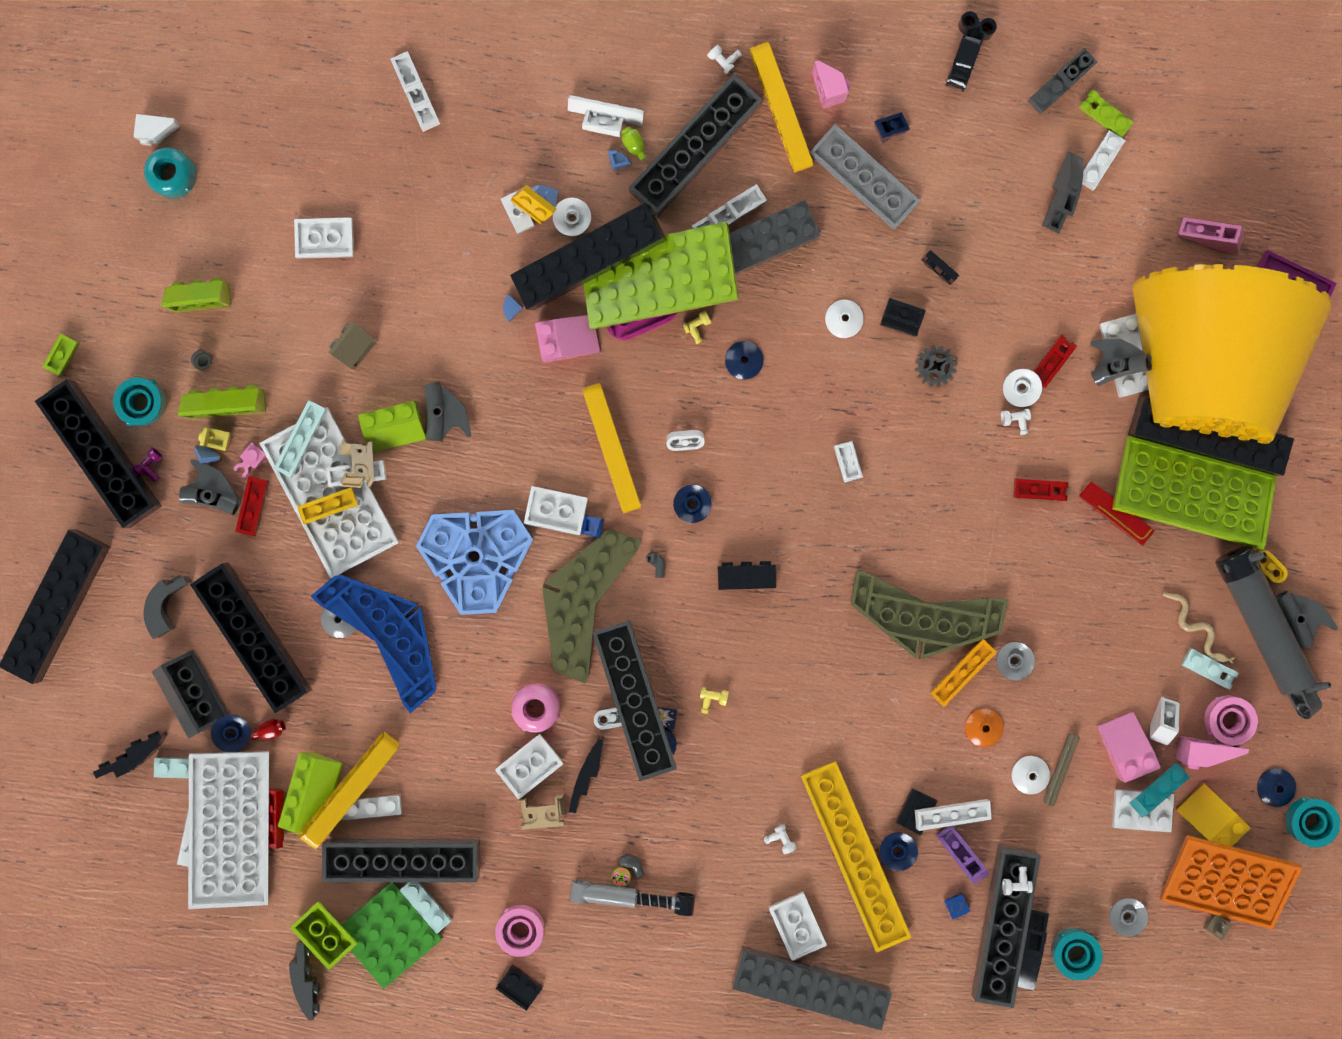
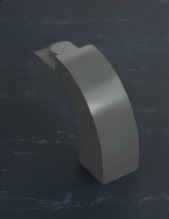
[143,575,192,639]

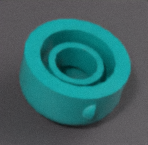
[144,148,196,199]
[113,377,167,426]
[1285,796,1340,848]
[1051,928,1103,980]

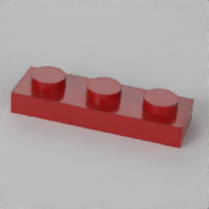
[235,476,269,536]
[268,788,284,849]

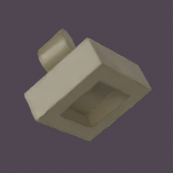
[1203,914,1232,940]

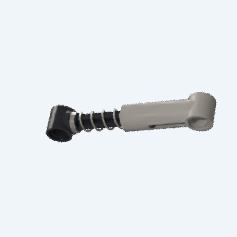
[570,880,695,916]

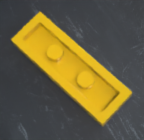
[297,487,359,525]

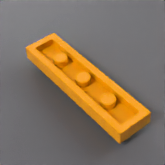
[929,639,997,707]

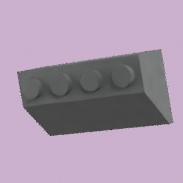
[152,650,228,739]

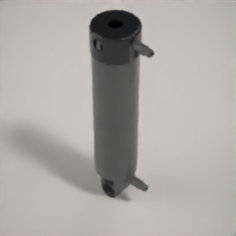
[1215,546,1331,719]

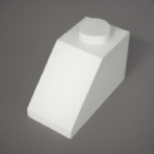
[133,114,180,146]
[1150,697,1179,745]

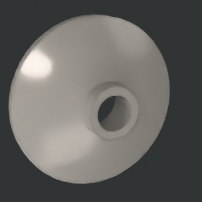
[321,608,356,638]
[996,642,1035,680]
[1109,898,1148,937]

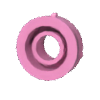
[511,683,560,733]
[1204,695,1258,746]
[495,905,545,957]

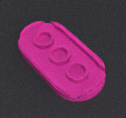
[607,313,677,340]

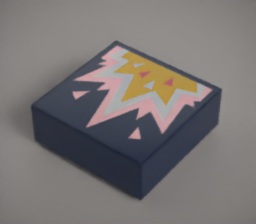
[658,707,677,729]

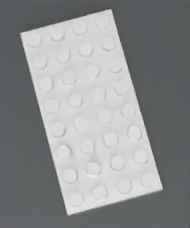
[259,407,400,579]
[188,751,269,909]

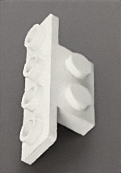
[567,95,644,137]

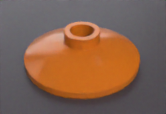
[965,708,1004,747]

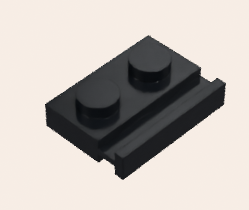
[921,250,960,285]
[880,298,926,337]
[895,788,938,835]
[495,964,543,1011]

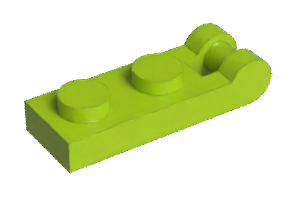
[1079,90,1134,138]

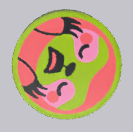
[612,866,631,887]

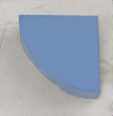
[608,150,631,171]
[503,294,523,322]
[194,446,220,463]

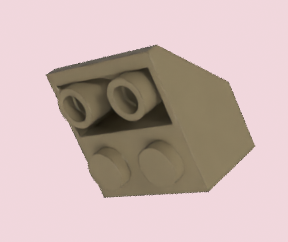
[328,322,378,370]

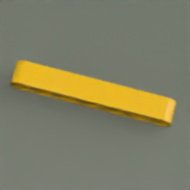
[749,42,813,173]
[582,382,642,514]
[299,732,400,849]

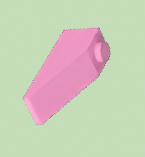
[1178,217,1244,254]

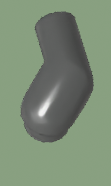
[646,552,665,578]

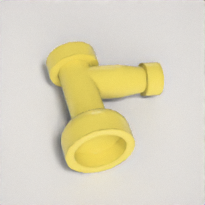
[682,310,711,344]
[700,687,729,714]

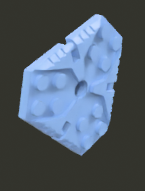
[416,510,534,615]

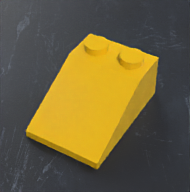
[1176,783,1251,846]

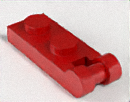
[1033,334,1077,388]
[1013,479,1069,501]

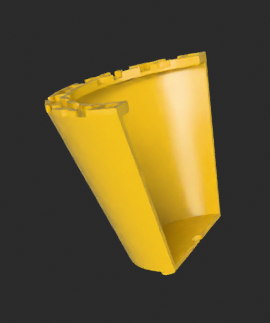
[1132,264,1332,444]

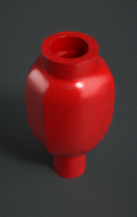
[250,719,286,740]

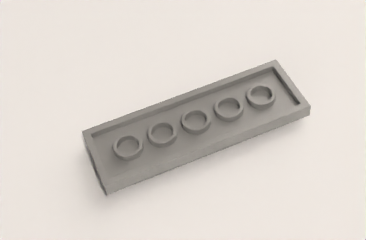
[809,124,921,230]

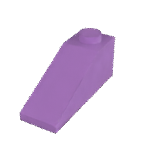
[936,826,990,885]

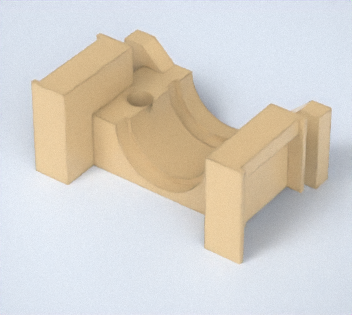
[339,439,374,489]
[518,794,565,830]

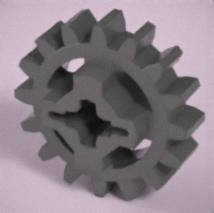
[915,345,957,387]

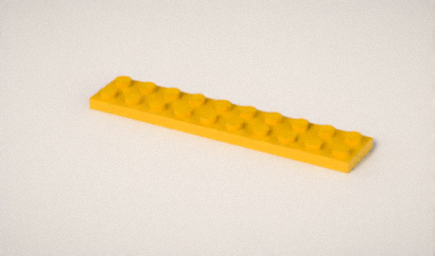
[800,761,912,953]

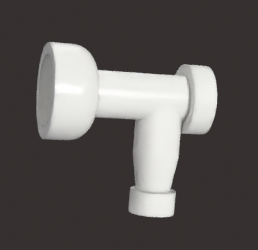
[707,45,742,75]
[1001,409,1031,435]
[764,824,797,854]
[1002,867,1033,895]

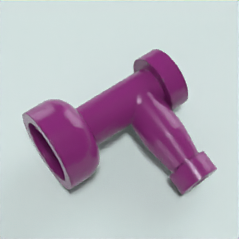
[133,447,163,482]

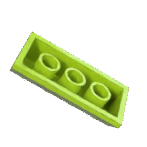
[178,385,266,419]
[278,751,343,834]

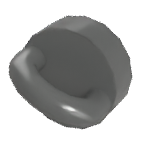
[191,349,212,370]

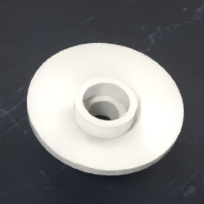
[553,198,591,236]
[825,300,864,338]
[1003,369,1042,407]
[1011,756,1050,794]

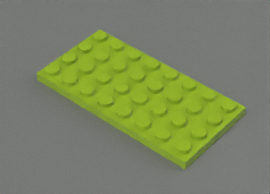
[584,222,739,330]
[1112,436,1277,550]

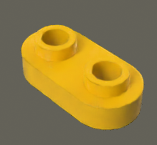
[1255,550,1288,583]

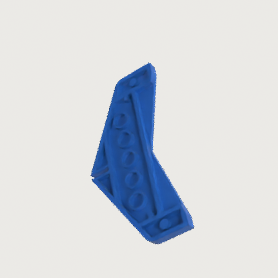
[311,575,436,713]

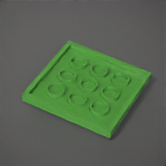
[341,882,443,989]

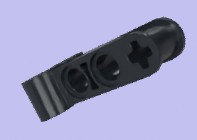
[945,11,997,92]

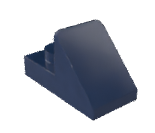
[874,112,910,143]

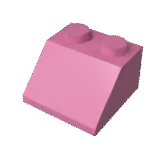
[812,60,850,109]

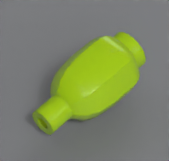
[621,126,647,161]

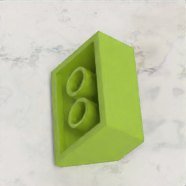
[161,278,231,312]
[358,401,426,453]
[290,901,358,970]

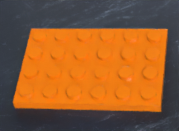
[1160,835,1302,929]

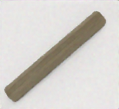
[1044,733,1080,806]

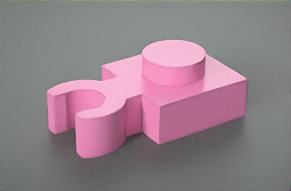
[234,442,266,477]

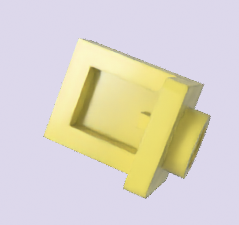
[199,427,232,451]

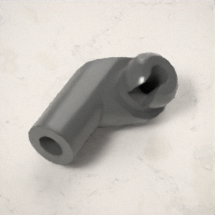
[619,854,645,877]

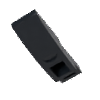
[93,731,168,778]
[1018,909,1049,991]

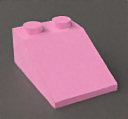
[535,315,600,363]
[1097,712,1160,783]
[1176,736,1249,770]

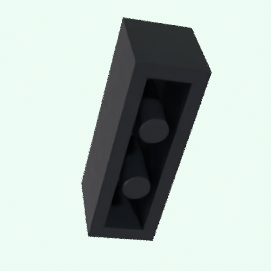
[717,561,776,590]

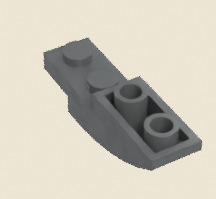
[1028,48,1097,115]
[1042,152,1084,233]
[289,940,320,1021]

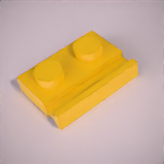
[510,185,557,224]

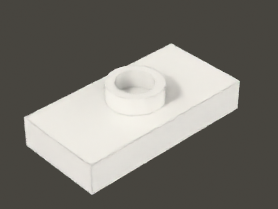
[501,191,534,234]
[833,441,863,483]

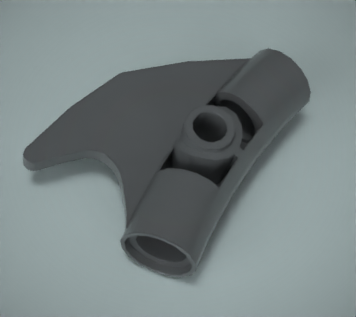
[1090,338,1152,386]
[423,382,471,442]
[179,460,241,515]
[1276,591,1338,649]

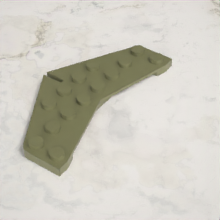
[542,530,641,683]
[851,570,1008,660]

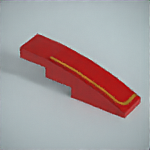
[1079,481,1155,546]

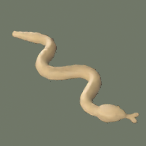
[1162,593,1235,664]

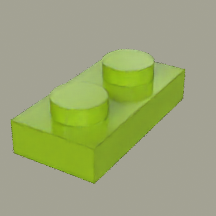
[42,333,80,377]

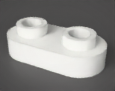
[666,430,705,451]
[594,707,622,730]

